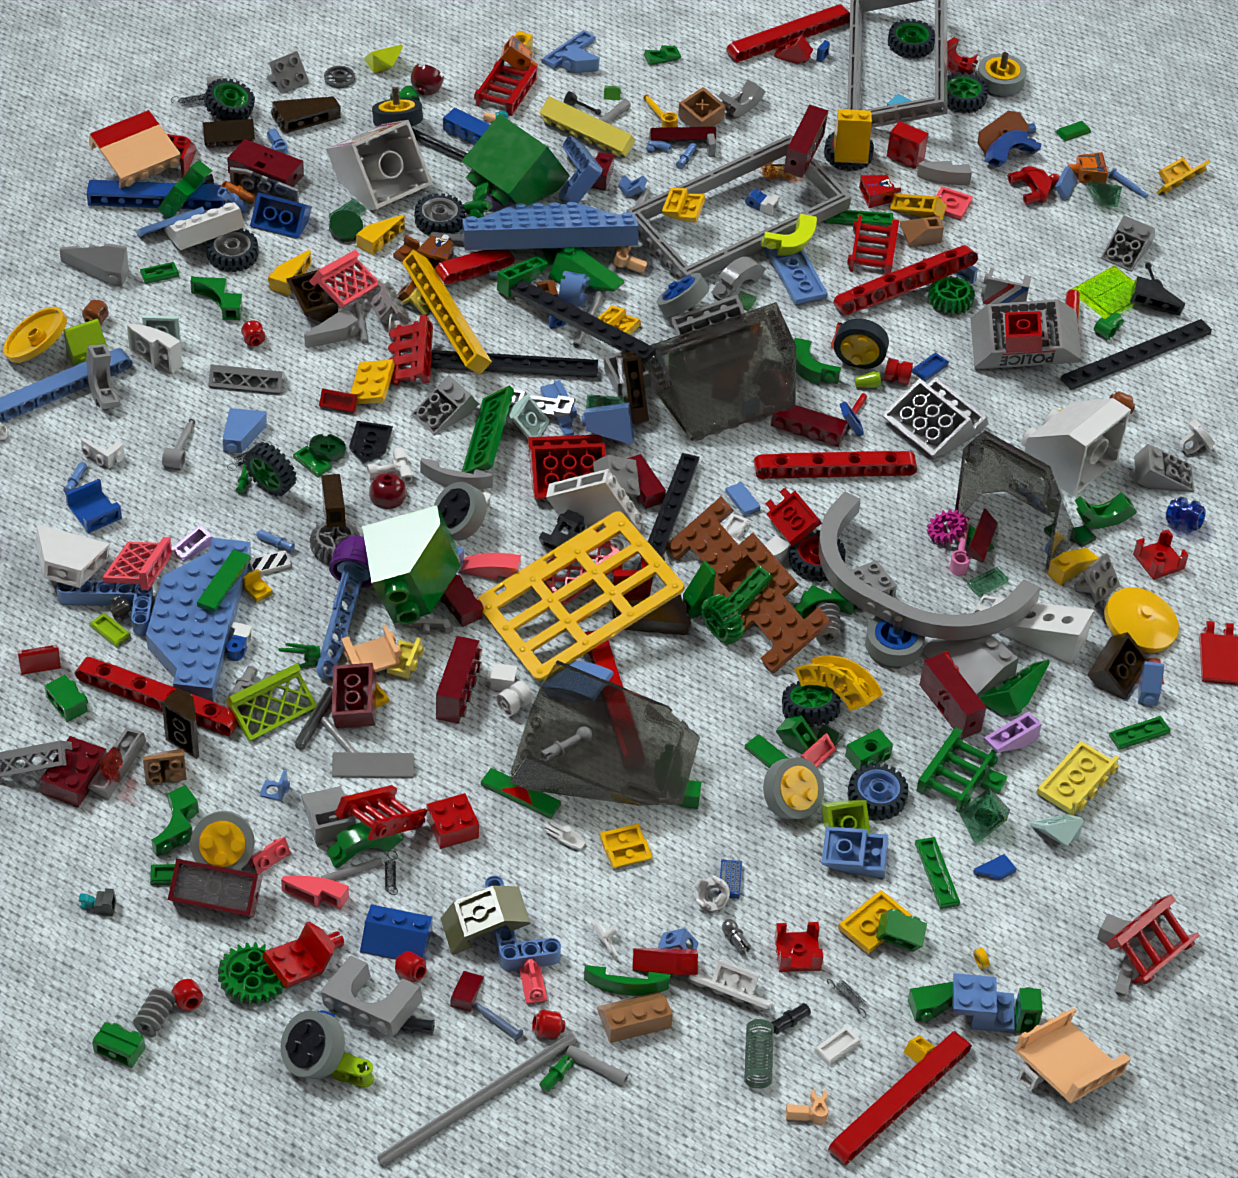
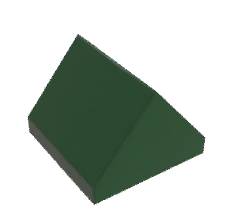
[817,724,844,746]

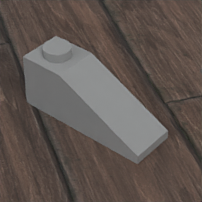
[304,309,359,348]

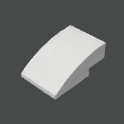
[127,324,183,373]

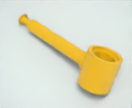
[643,94,678,127]

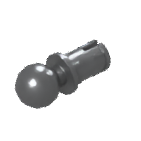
[722,919,751,954]

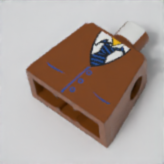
[417,234,454,269]

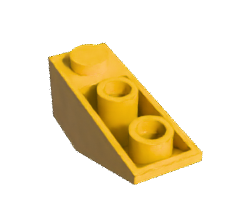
[356,215,405,255]

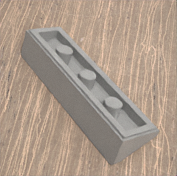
[88,728,146,800]
[332,752,414,778]

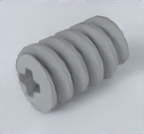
[816,603,840,644]
[133,988,176,1037]

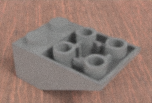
[1101,215,1155,271]
[411,375,479,435]
[1134,444,1194,492]
[301,786,356,844]

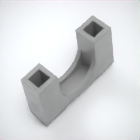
[320,956,423,1037]

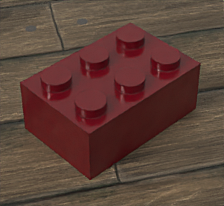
[332,663,376,729]
[40,736,107,808]

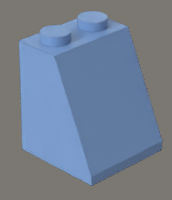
[581,403,635,444]

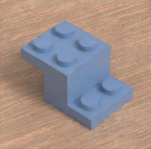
[953,973,1015,1033]

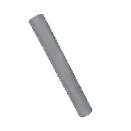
[354,303,368,344]
[320,716,357,752]
[321,857,383,881]

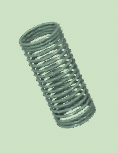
[744,1019,774,1089]

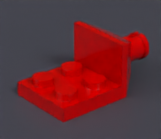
[262,921,344,988]

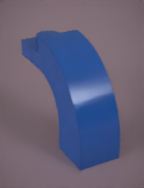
[984,130,1042,167]

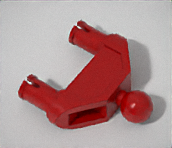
[1007,166,1060,205]

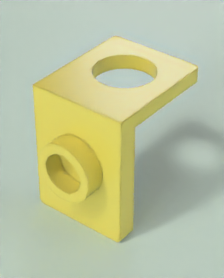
[401,288,430,315]

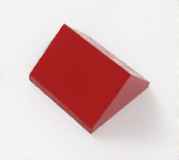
[17,644,61,675]

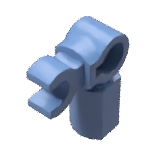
[267,128,288,154]

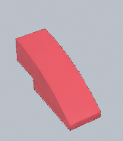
[460,553,521,580]
[281,875,349,910]

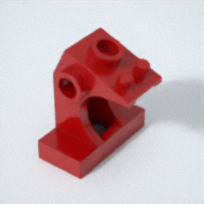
[947,37,978,75]

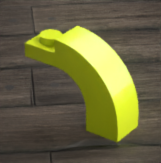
[761,214,817,256]

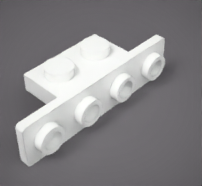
[688,960,772,1011]

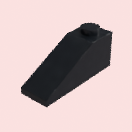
[1130,276,1185,316]

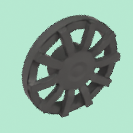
[324,66,355,88]

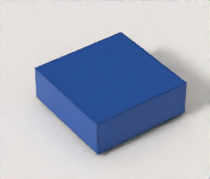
[816,40,830,62]

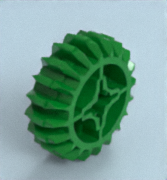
[928,275,975,315]
[701,593,745,645]

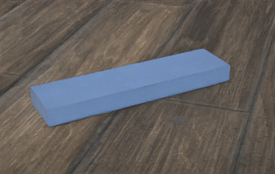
[541,30,596,70]
[136,207,205,237]

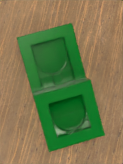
[643,45,681,65]

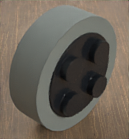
[434,482,487,541]
[281,1010,345,1079]

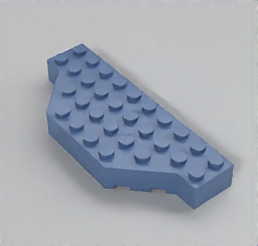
[462,202,638,250]
[146,538,251,702]

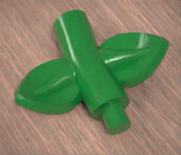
[464,182,492,218]

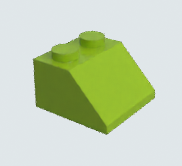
[64,319,107,367]

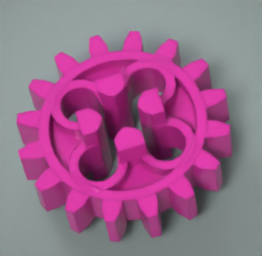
[927,509,968,545]

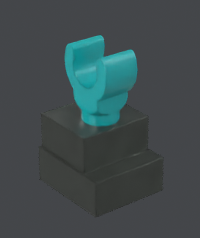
[78,888,117,916]

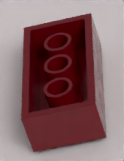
[436,636,482,724]

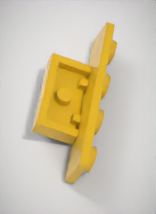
[1156,157,1210,195]

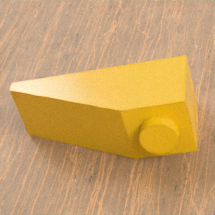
[890,193,947,220]
[268,250,312,296]
[1047,548,1099,586]

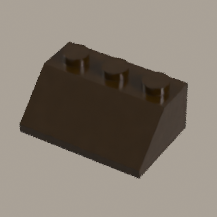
[202,119,255,147]
[286,270,338,323]
[1087,632,1149,699]
[162,688,199,759]

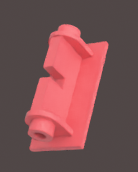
[247,837,291,874]
[519,958,547,1004]

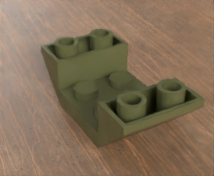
[441,886,531,955]

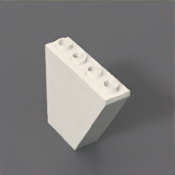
[546,469,643,532]
[36,525,110,588]

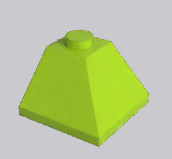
[821,800,870,833]

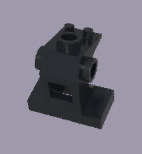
[539,509,585,550]

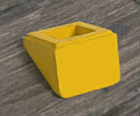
[904,1036,935,1063]

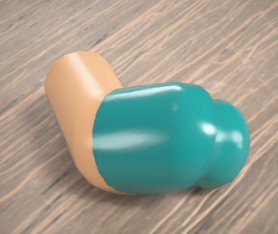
[483,110,509,123]

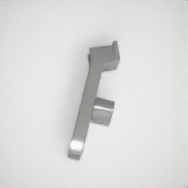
[406,618,453,634]
[1115,955,1134,996]

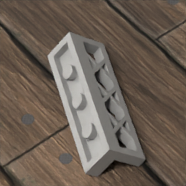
[208,364,285,393]
[0,740,72,778]

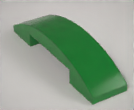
[584,965,670,996]

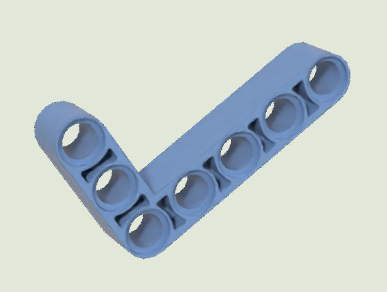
[559,136,602,204]
[57,580,154,636]
[485,876,561,971]

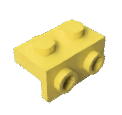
[387,637,424,679]

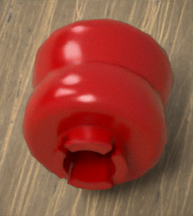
[241,320,266,346]

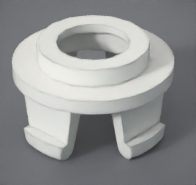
[694,875,730,911]

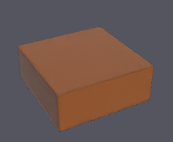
[398,280,416,301]

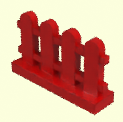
[388,315,433,385]

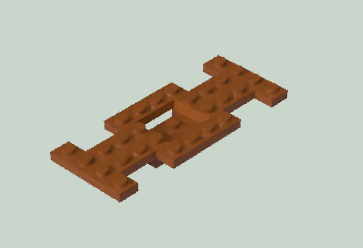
[667,496,833,673]

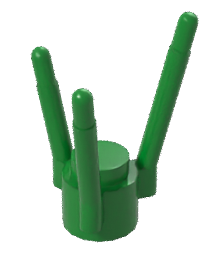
[276,642,320,673]

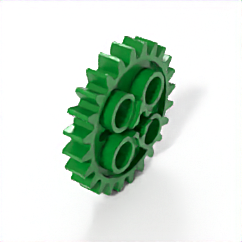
[218,942,285,1006]

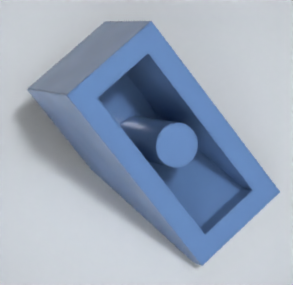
[561,45,600,73]
[1138,661,1164,706]

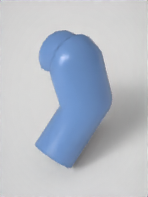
[646,141,671,152]

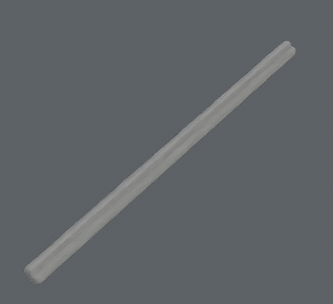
[377,1033,577,1167]

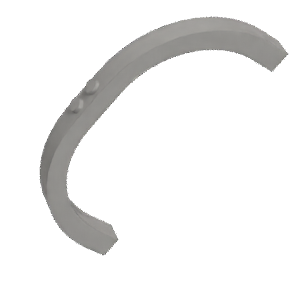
[819,491,1040,640]

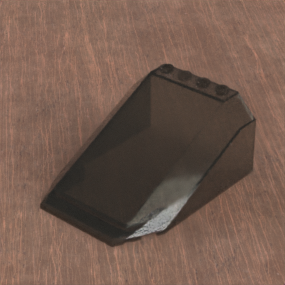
[955,430,1076,574]
[509,660,700,806]

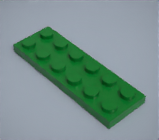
[462,385,514,474]

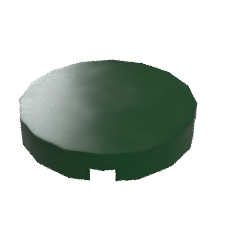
[329,210,363,242]
[309,434,346,461]

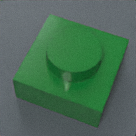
[981,769,1008,794]

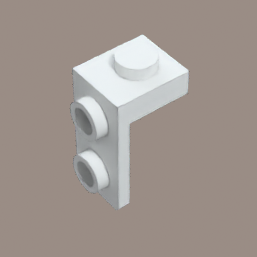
[81,438,125,469]

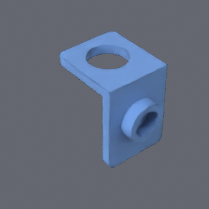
[260,770,290,801]
[658,928,699,949]

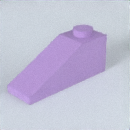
[984,711,1042,753]

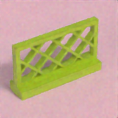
[224,663,317,742]

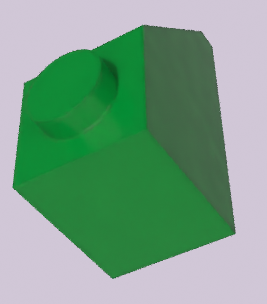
[776,716,818,754]

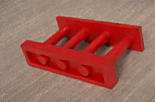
[474,57,538,116]
[847,214,899,275]
[335,785,428,841]
[1106,894,1200,985]

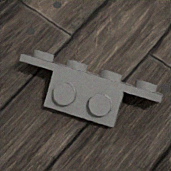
[370,280,411,323]

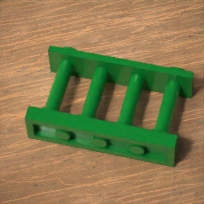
[916,727,998,812]

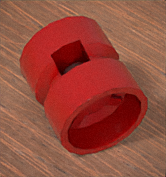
[884,358,913,385]

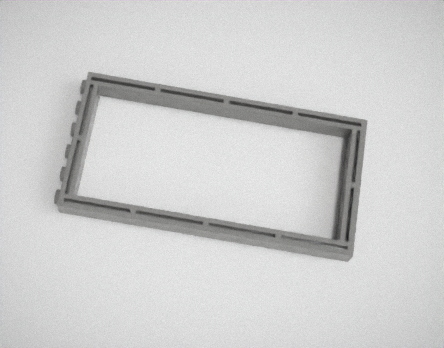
[847,0,948,128]
[626,134,851,281]

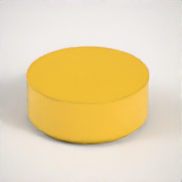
[973,947,990,970]

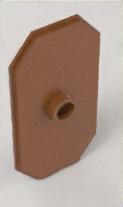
[977,110,1029,155]

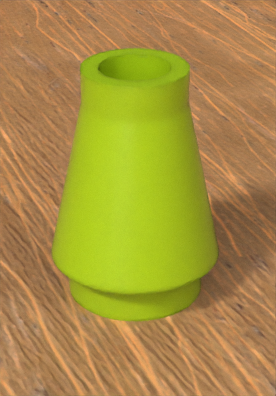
[855,371,881,388]

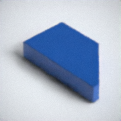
[973,854,1017,881]

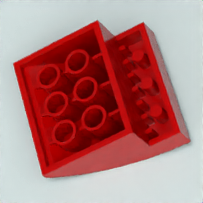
[528,434,606,500]

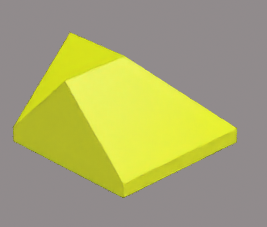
[364,44,403,73]

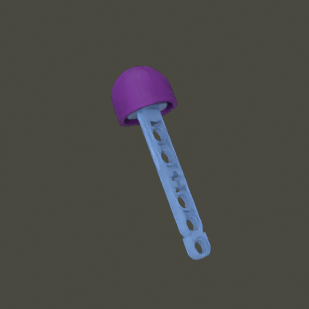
[316,536,373,680]

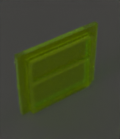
[1070,265,1135,319]

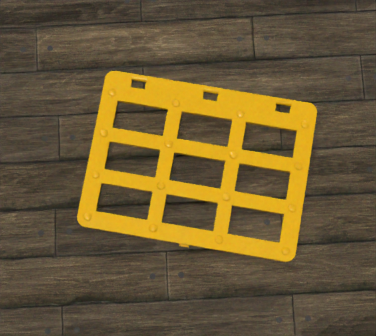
[477,511,685,681]

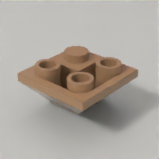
[900,216,944,246]
[143,749,187,785]

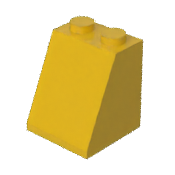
[834,109,872,164]

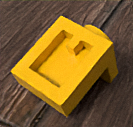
[243,569,273,603]

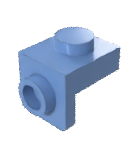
[618,175,647,197]

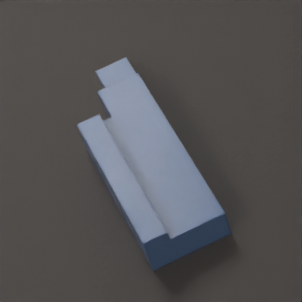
[540,380,577,436]

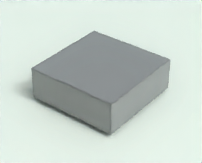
[706,134,716,157]

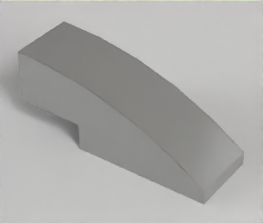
[917,161,972,185]

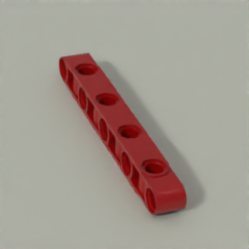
[833,245,978,315]
[753,451,917,479]
[74,657,239,736]

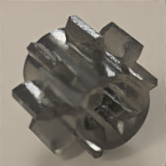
[108,596,132,621]

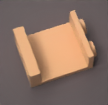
[341,625,402,672]

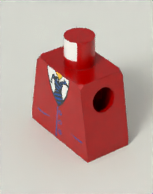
[859,175,901,208]

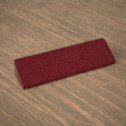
[649,126,716,141]
[966,508,998,562]

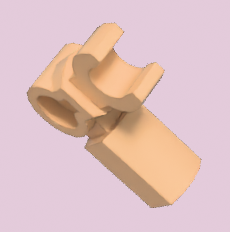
[613,246,647,274]
[786,1090,828,1125]

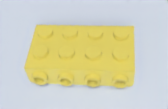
[1036,741,1119,816]

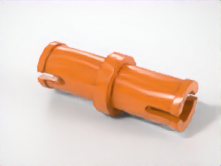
[221,181,255,204]

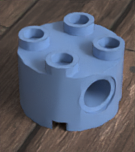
[559,271,590,309]

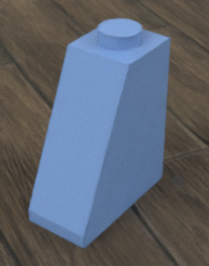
[222,408,267,453]

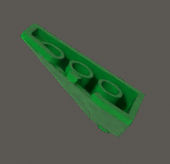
[548,247,625,292]
[979,659,1050,716]

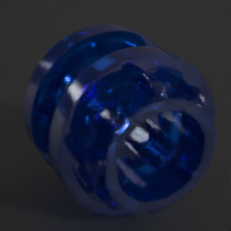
[1166,496,1206,533]

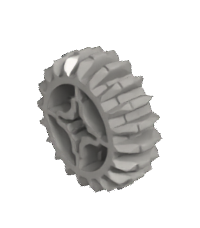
[309,521,360,563]

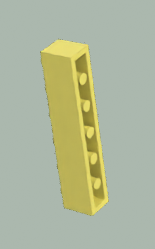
[539,96,636,158]

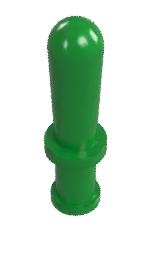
[236,464,250,494]

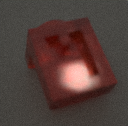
[99,747,123,783]

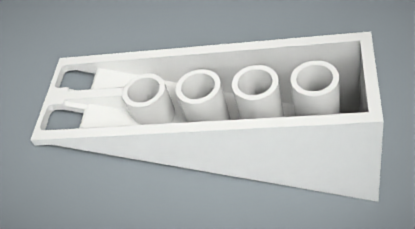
[972,594,1094,664]

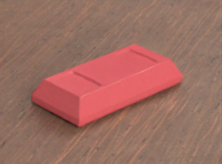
[800,733,837,767]

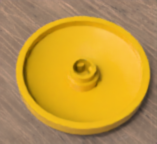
[3,307,67,363]
[1104,587,1179,653]

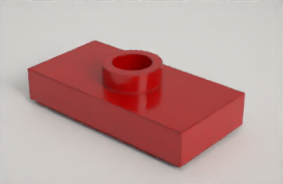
[319,388,358,413]

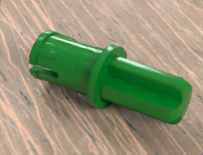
[539,1055,574,1092]

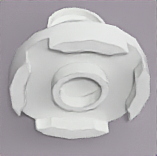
[1180,419,1216,454]

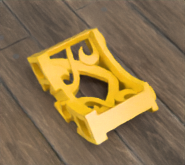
[794,655,883,711]

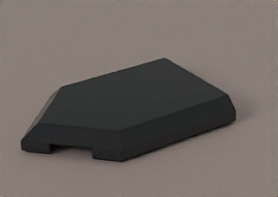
[349,421,393,464]

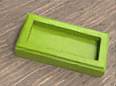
[89,613,131,647]

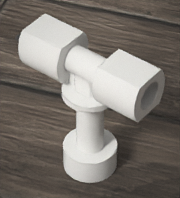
[367,448,413,483]

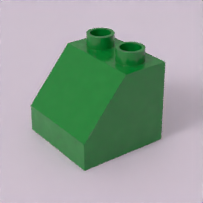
[461,114,570,207]
[362,505,461,624]

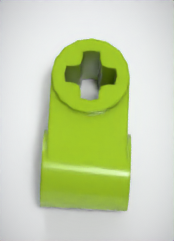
[331,1052,374,1088]

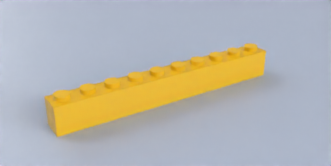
[402,250,492,375]

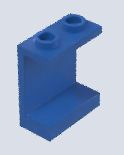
[65,479,122,533]

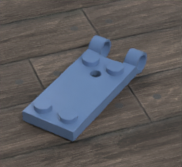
[764,247,828,305]

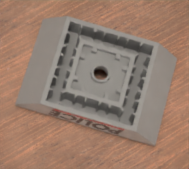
[970,299,1082,370]

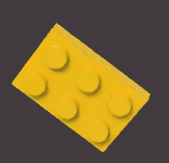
[350,359,395,404]
[838,890,912,955]

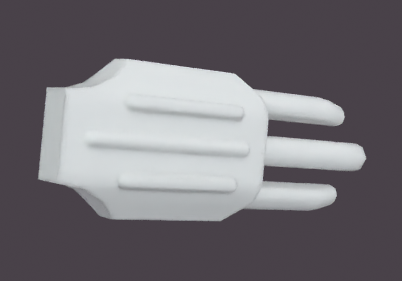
[544,822,586,851]
[591,920,618,958]

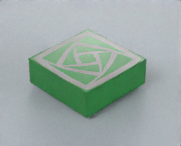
[738,291,757,311]

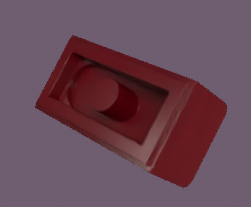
[450,971,484,1012]

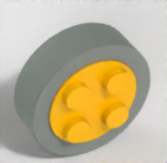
[977,52,1027,96]
[763,758,824,820]
[190,811,255,870]

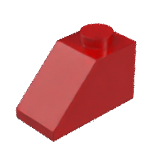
[774,35,813,64]

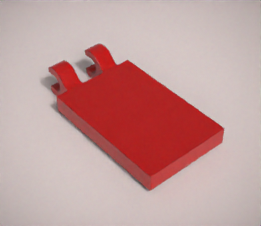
[765,488,822,546]
[1199,621,1238,685]

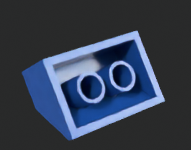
[250,192,312,238]
[360,904,433,959]

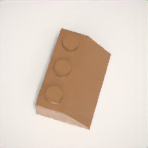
[597,992,673,1043]

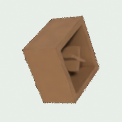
[678,87,726,127]

